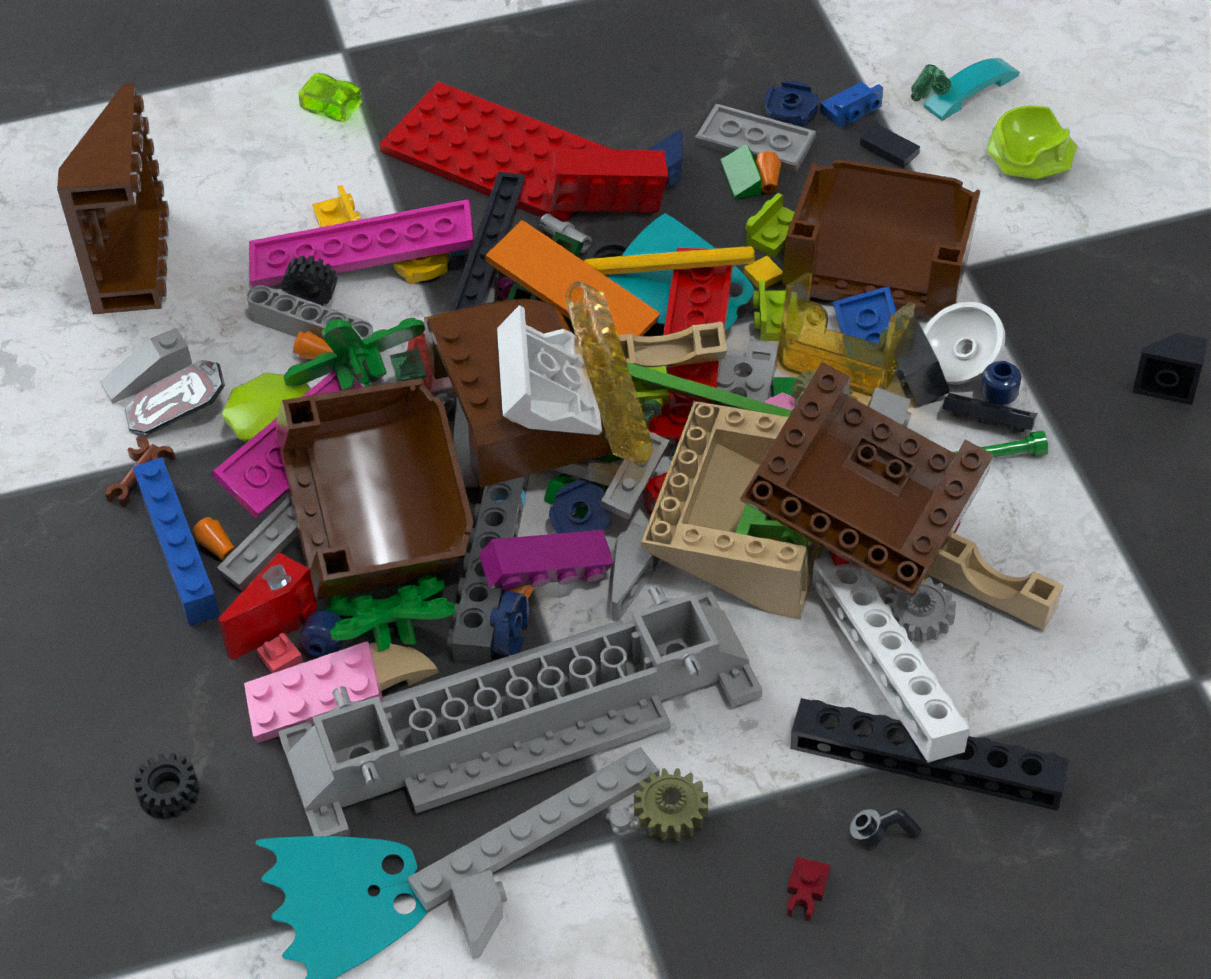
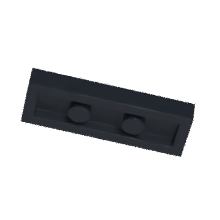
[943,393,1038,432]

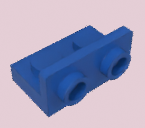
[820,82,883,128]

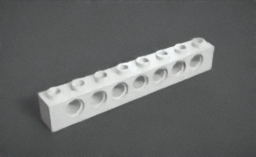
[812,556,970,762]

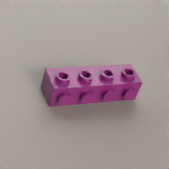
[479,530,614,590]

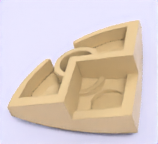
[370,643,438,691]

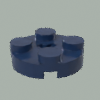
[764,81,818,127]
[549,481,613,534]
[490,591,529,656]

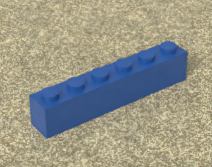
[133,457,220,626]

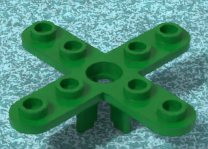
[283,318,426,391]
[324,574,456,651]

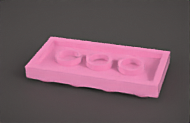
[244,641,383,743]

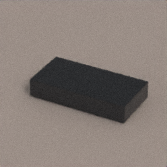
[860,123,920,168]

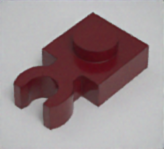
[787,857,831,921]

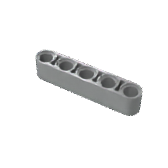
[247,285,374,339]

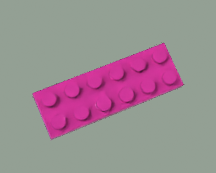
[211,369,363,519]

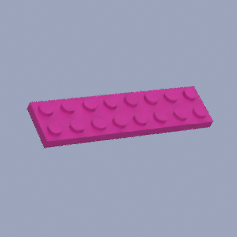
[249,199,474,288]

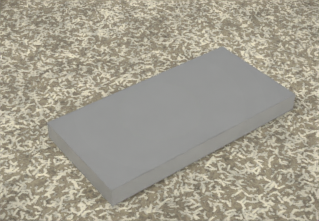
[695,104,816,172]

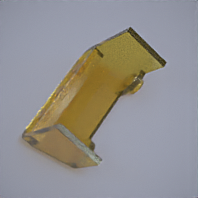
[777,272,915,397]

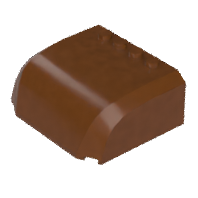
[782,160,981,318]
[424,299,616,488]
[276,378,473,600]

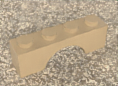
[601,322,727,376]
[928,533,1064,630]

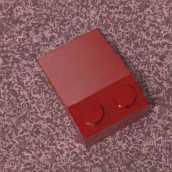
[218,552,317,660]

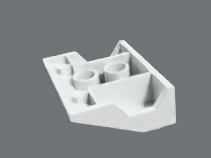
[497,305,602,435]

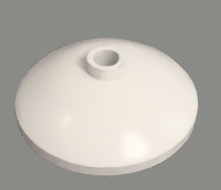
[923,302,1005,384]

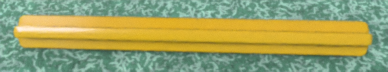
[584,246,755,275]

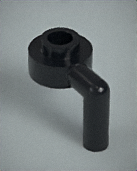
[850,807,922,847]

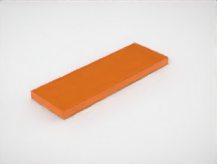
[485,220,660,341]

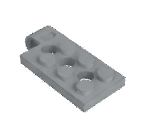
[717,339,779,402]

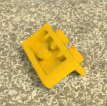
[312,185,361,227]

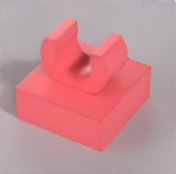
[257,633,303,673]

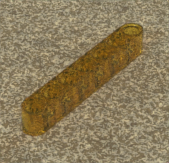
[565,281,653,464]

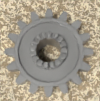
[885,577,956,643]

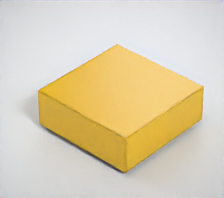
[744,256,783,288]

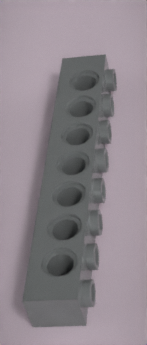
[447,475,530,665]

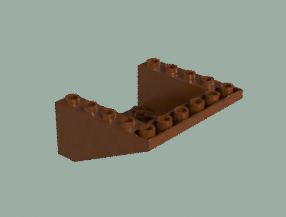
[57,83,169,315]
[740,362,994,597]

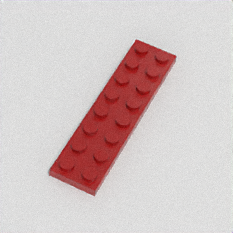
[649,248,734,444]

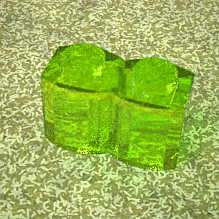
[298,73,362,122]

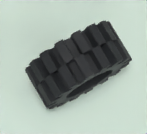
[281,256,338,306]
[134,753,200,820]

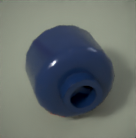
[980,361,1022,405]
[299,610,343,658]

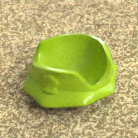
[987,105,1078,179]
[222,372,311,443]

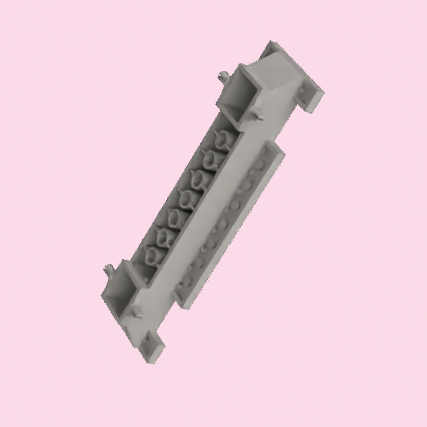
[278,584,762,837]

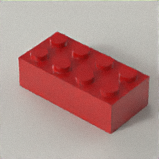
[546,148,668,213]

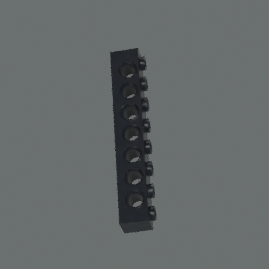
[790,698,1069,811]

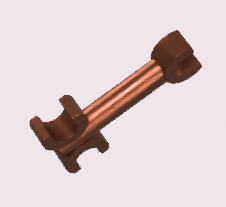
[105,436,175,508]

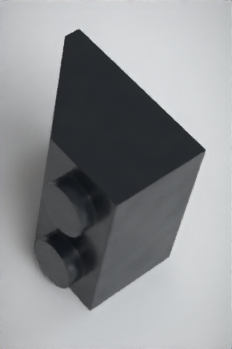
[893,316,950,407]
[1132,333,1208,405]

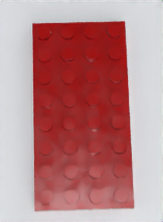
[379,81,611,222]

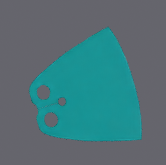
[608,213,754,330]

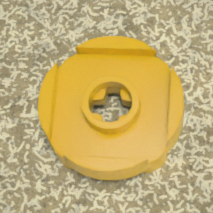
[393,252,449,284]

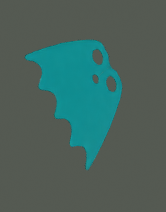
[255,836,429,979]

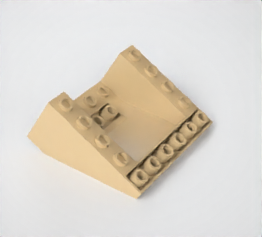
[641,401,823,619]

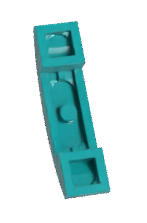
[924,58,1020,121]

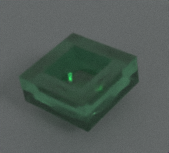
[390,349,426,382]

